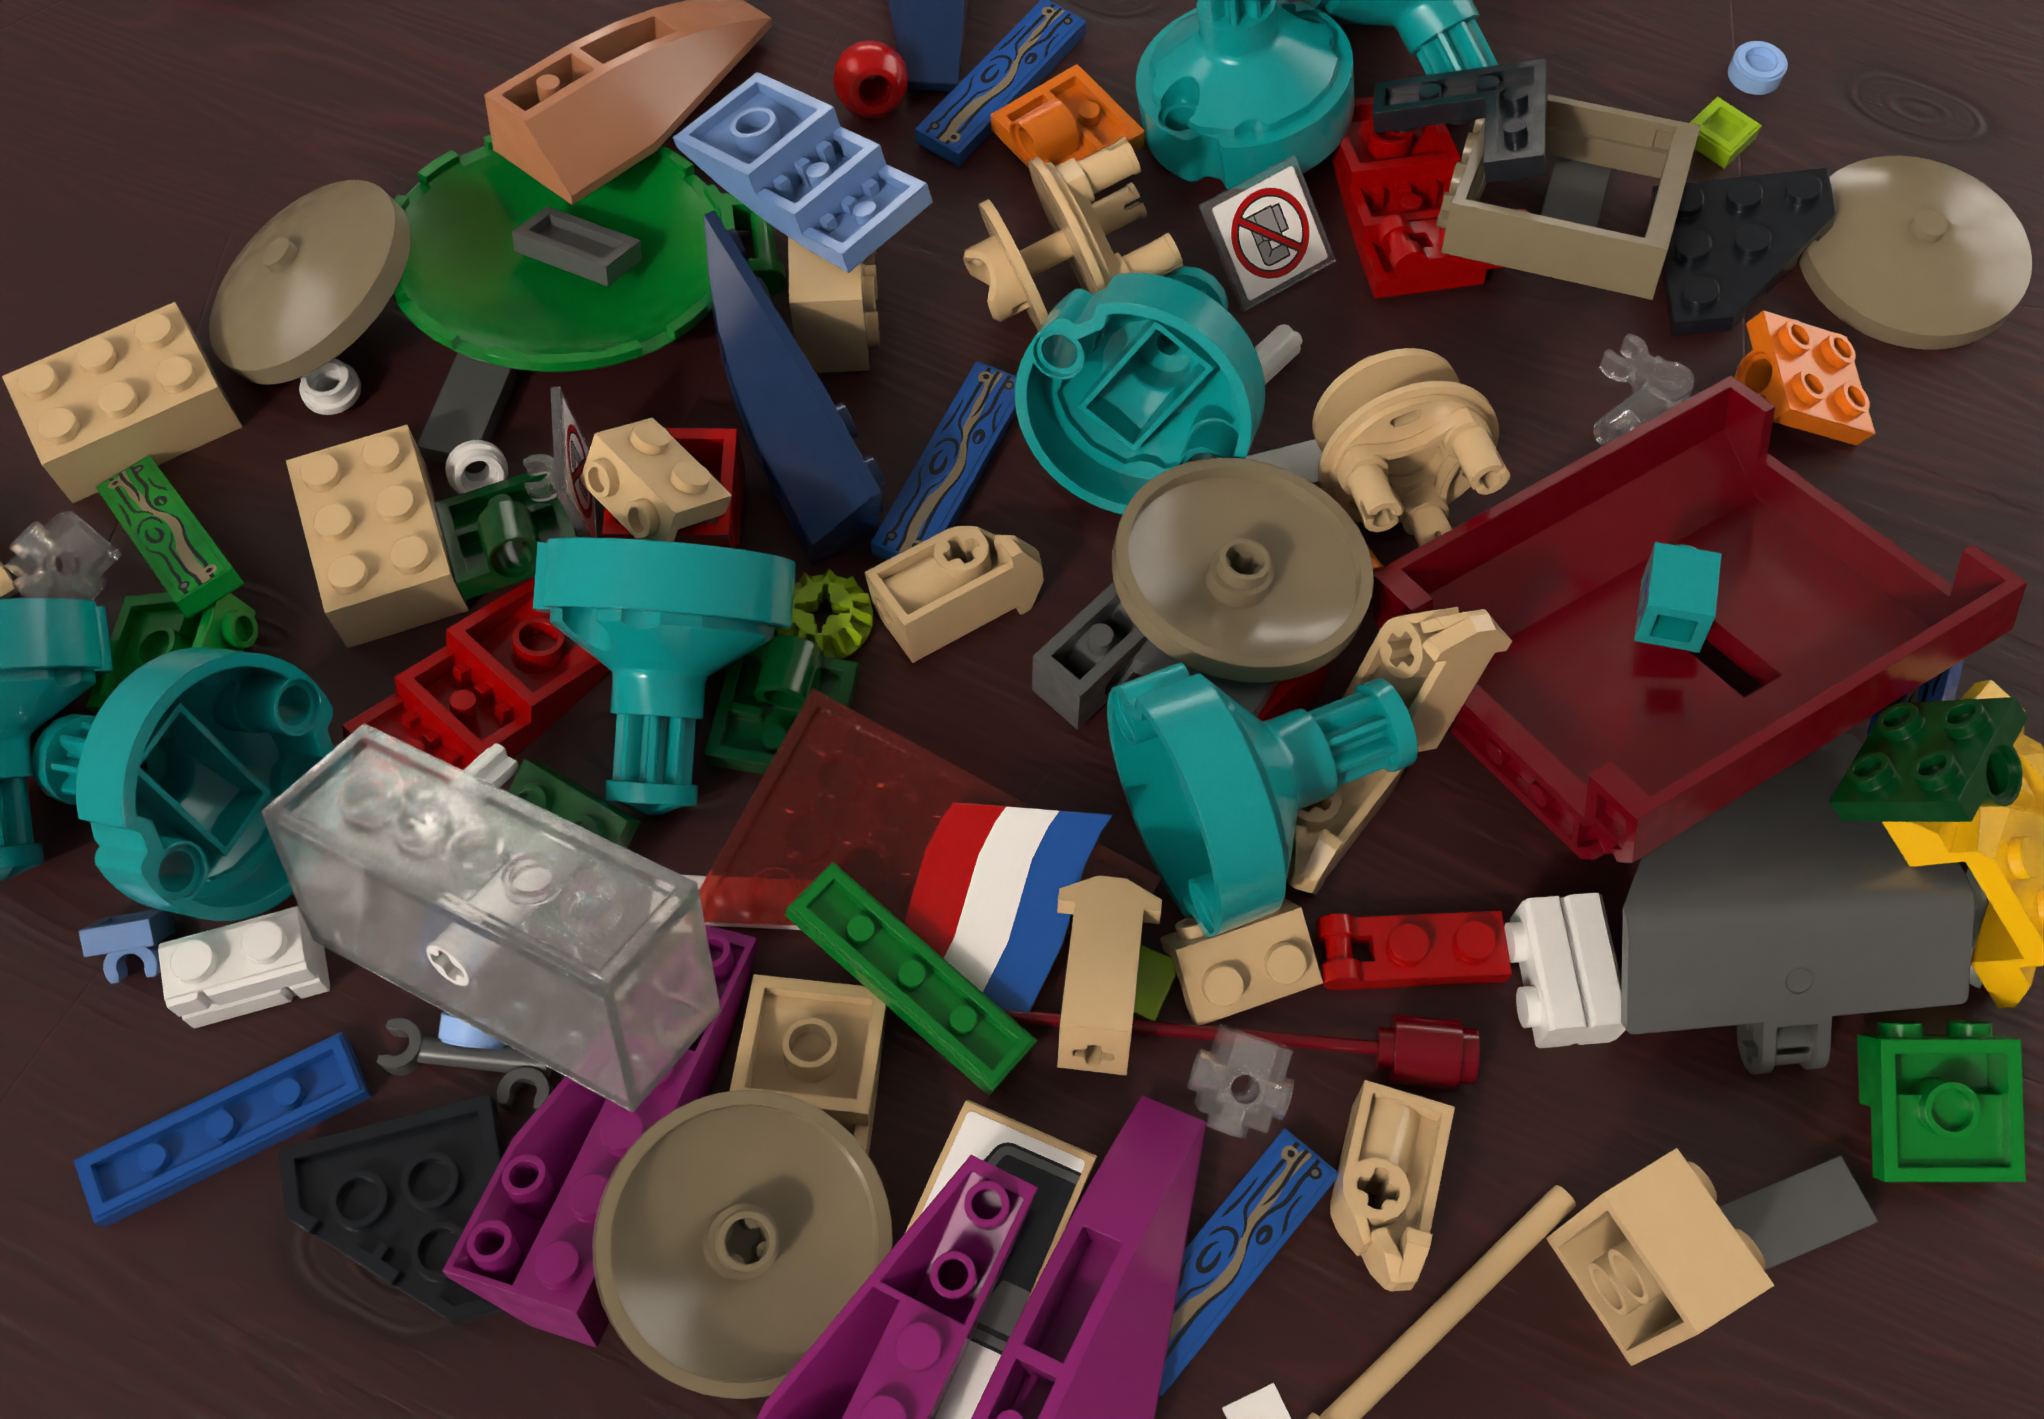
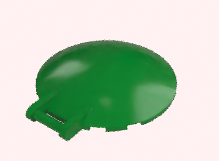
[392,135,786,372]

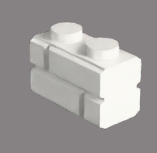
[1504,892,1626,1048]
[158,906,330,1029]

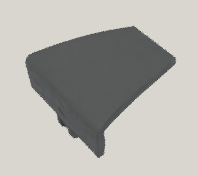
[1621,733,1975,1075]

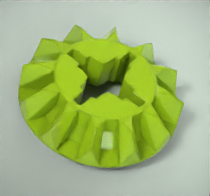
[775,569,873,659]

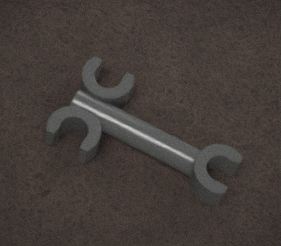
[377,1010,569,1111]

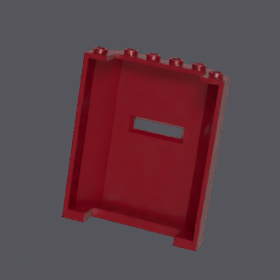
[1373,376,2028,863]

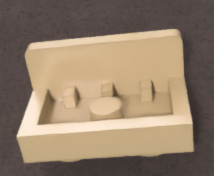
[581,417,732,542]
[1160,898,1323,1025]

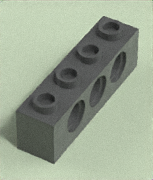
[1032,582,1147,730]

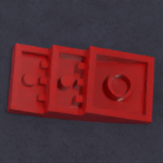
[1331,97,1487,299]
[342,577,610,810]

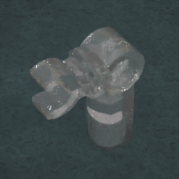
[1593,333,1695,446]

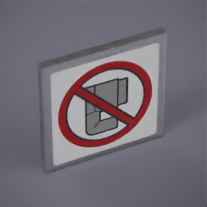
[1198,155,1336,311]
[523,386,597,538]

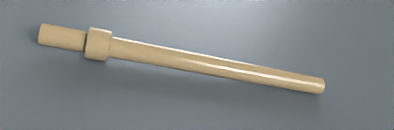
[1305,1185,1576,1419]

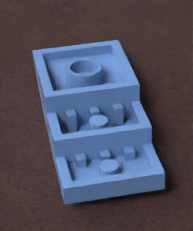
[673,72,933,273]

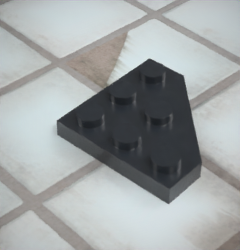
[1651,168,1837,336]
[278,1094,507,1326]

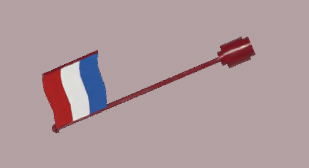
[887,802,1480,1090]

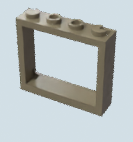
[1436,94,1701,300]

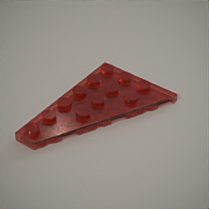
[685,689,1162,935]

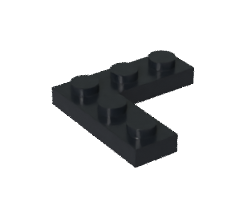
[1372,58,1548,183]

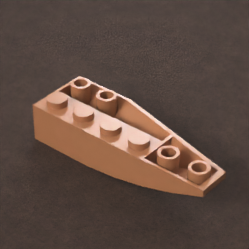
[484,0,772,205]

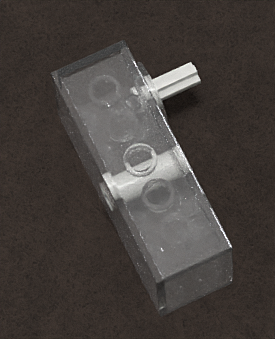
[261,723,721,1113]

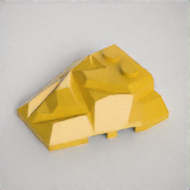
[1882,680,2044,1008]

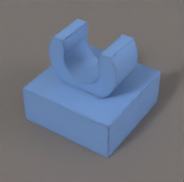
[79,909,176,984]

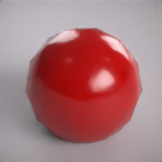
[833,40,909,119]

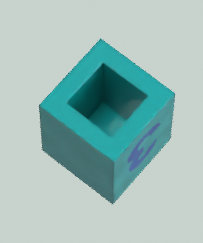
[1634,542,1722,653]

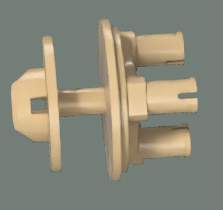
[963,137,1183,330]
[1312,348,1510,547]

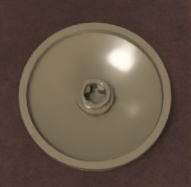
[1798,156,2032,350]
[209,180,411,385]
[1112,458,1374,683]
[592,1090,893,1399]

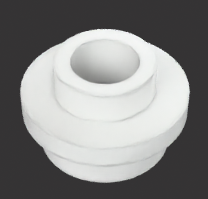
[299,358,361,415]
[445,440,508,494]

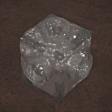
[5,510,122,601]
[1187,1024,1294,1139]

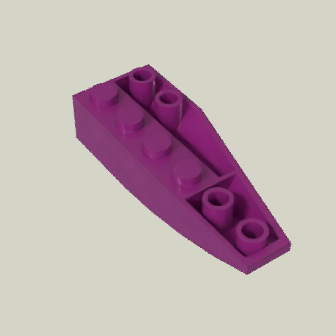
[443,922,759,1348]
[971,1095,1207,1419]
[757,1155,1038,1419]

